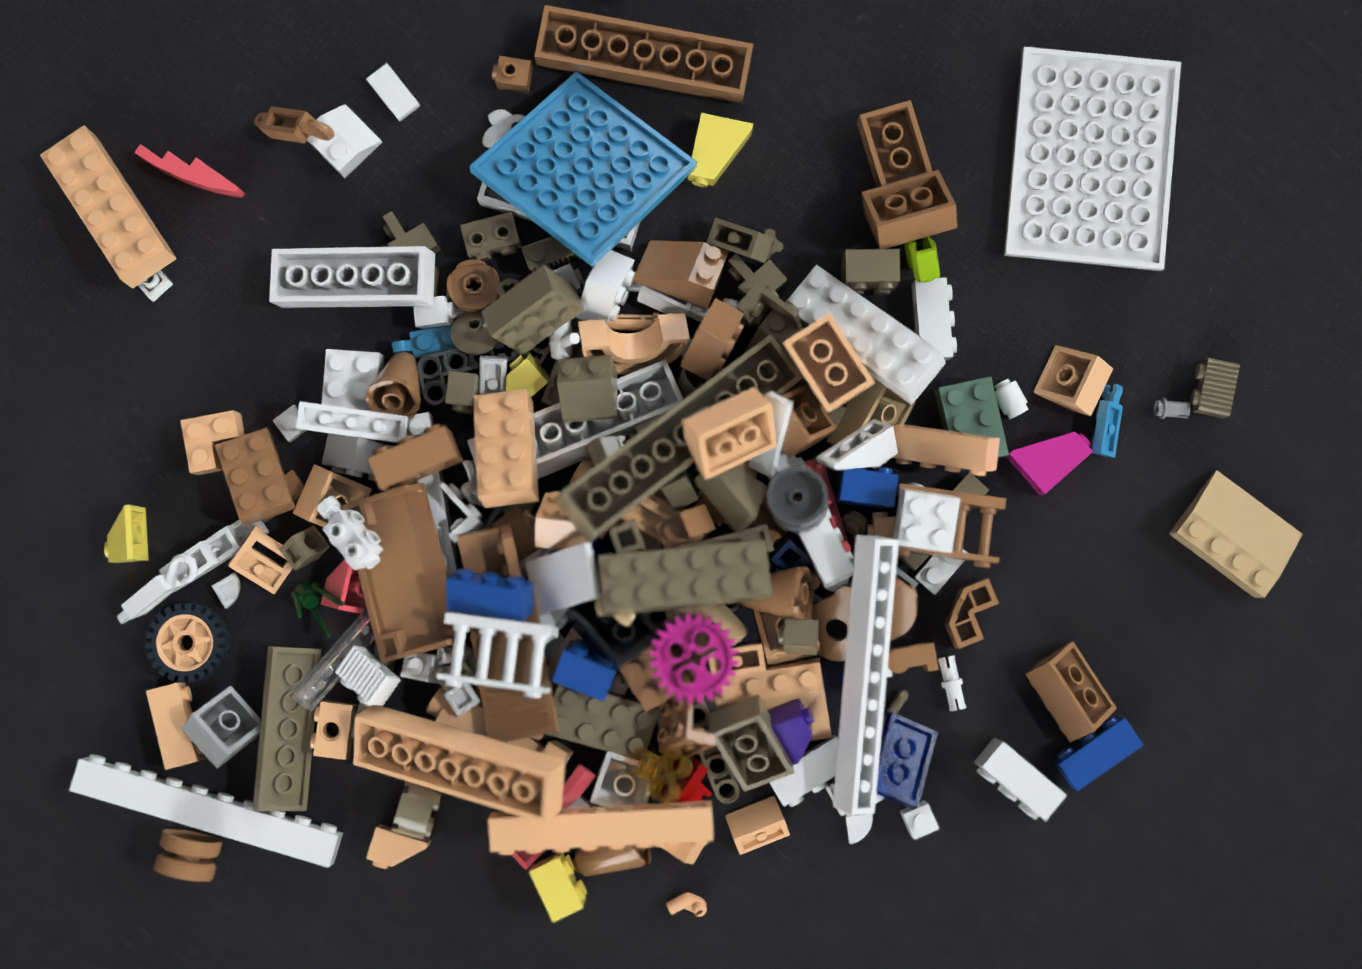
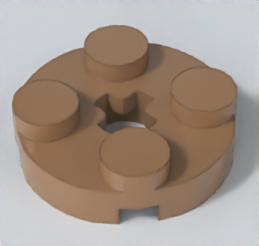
[447,259,500,313]

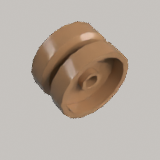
[153,828,223,882]

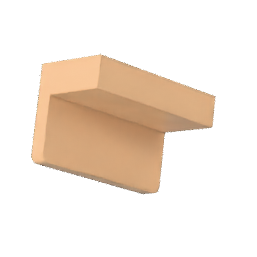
[725,796,790,855]

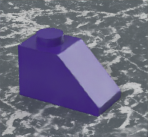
[770,698,814,765]

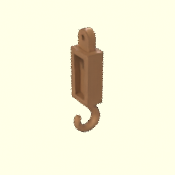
[254,106,334,143]

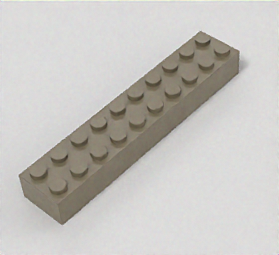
[554,334,803,542]

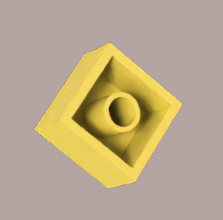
[529,852,588,922]

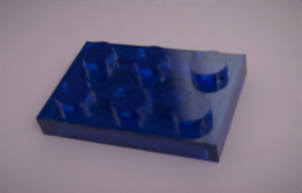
[876,712,938,809]

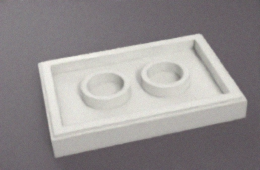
[526,542,602,616]

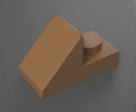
[654,504,715,549]

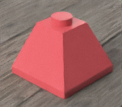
[321,559,369,615]

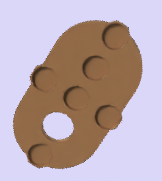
[811,577,918,661]

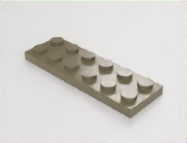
[253,646,321,811]

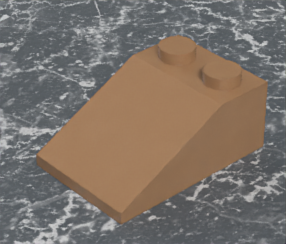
[633,240,729,309]

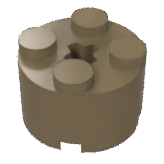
[391,781,442,840]

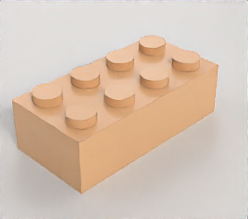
[473,389,539,508]

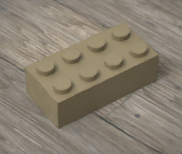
[547,674,659,761]

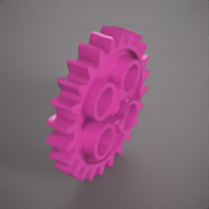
[648,613,739,704]

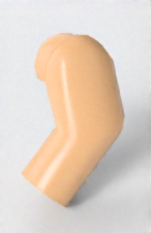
[666,892,707,917]

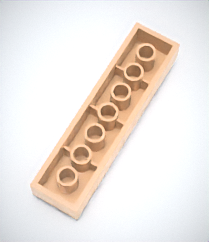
[354,705,565,824]

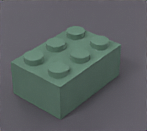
[934,377,1009,459]

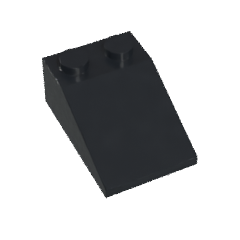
[568,599,661,669]

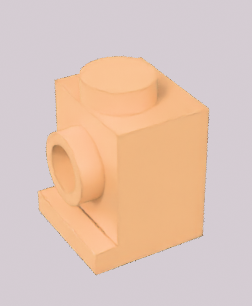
[867,512,895,538]

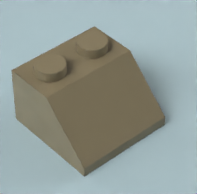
[557,355,617,423]

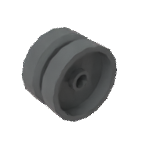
[767,466,828,534]

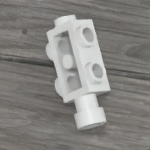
[317,496,383,570]

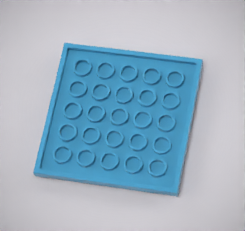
[470,71,697,267]

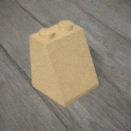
[665,604,749,662]

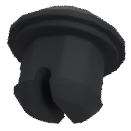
[457,429,475,452]

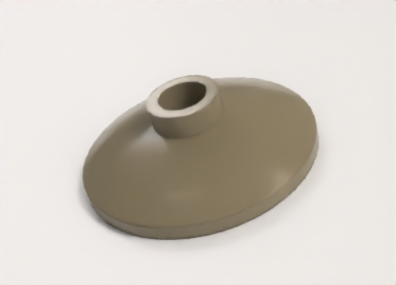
[450,311,500,355]

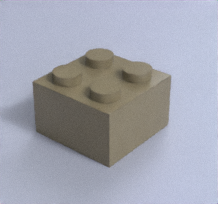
[841,249,900,295]

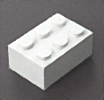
[322,349,385,411]
[974,738,1067,821]

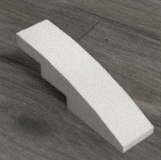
[159,520,270,592]

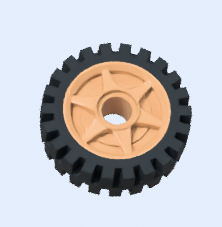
[145,603,230,683]

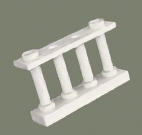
[436,612,559,698]

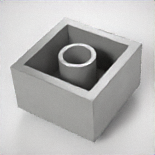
[181,686,261,769]

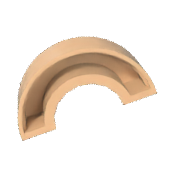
[578,313,690,375]

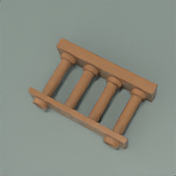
[896,484,1006,568]

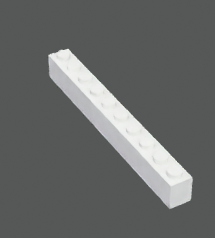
[833,535,899,815]
[69,754,343,868]

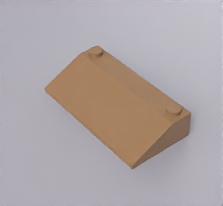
[341,483,458,664]

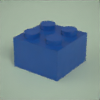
[836,467,898,510]
[552,639,618,702]

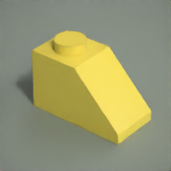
[506,353,550,397]

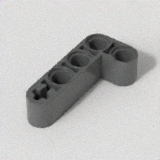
[417,342,520,408]

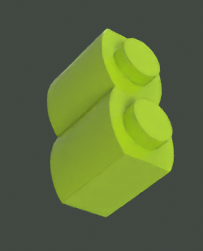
[904,236,940,283]

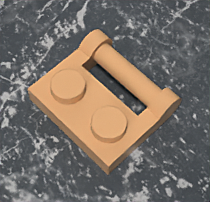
[228,525,292,594]

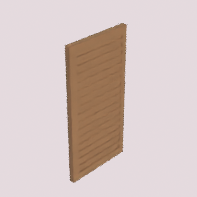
[467,589,559,742]

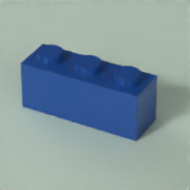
[446,569,534,622]
[1054,716,1144,791]

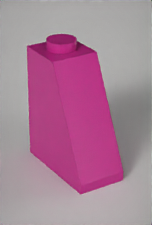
[1005,432,1093,495]

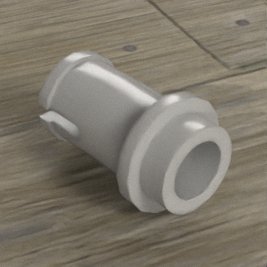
[1154,398,1190,419]

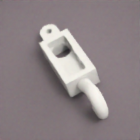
[626,270,709,322]
[117,554,197,624]

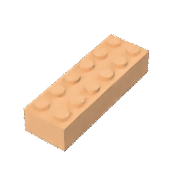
[40,125,177,289]

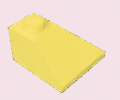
[104,505,149,563]

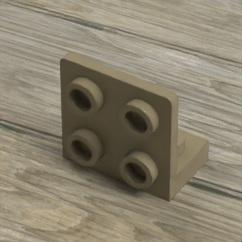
[736,282,803,334]

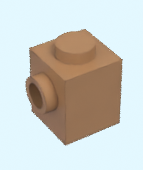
[492,56,533,94]

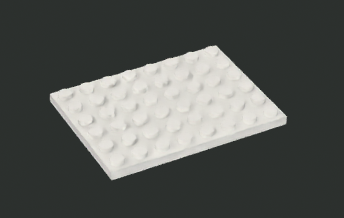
[1004,47,1181,271]

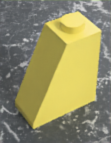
[688,113,753,187]

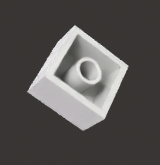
[576,250,635,326]
[892,488,960,553]

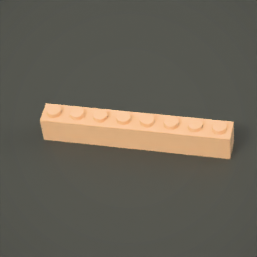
[488,801,714,855]

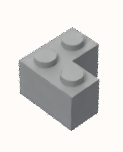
[322,433,394,482]

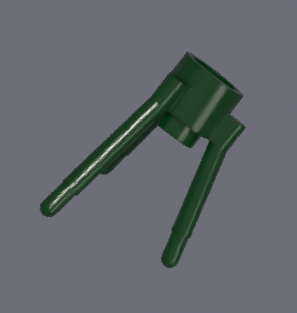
[291,582,344,638]

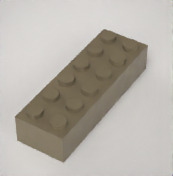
[597,540,772,617]

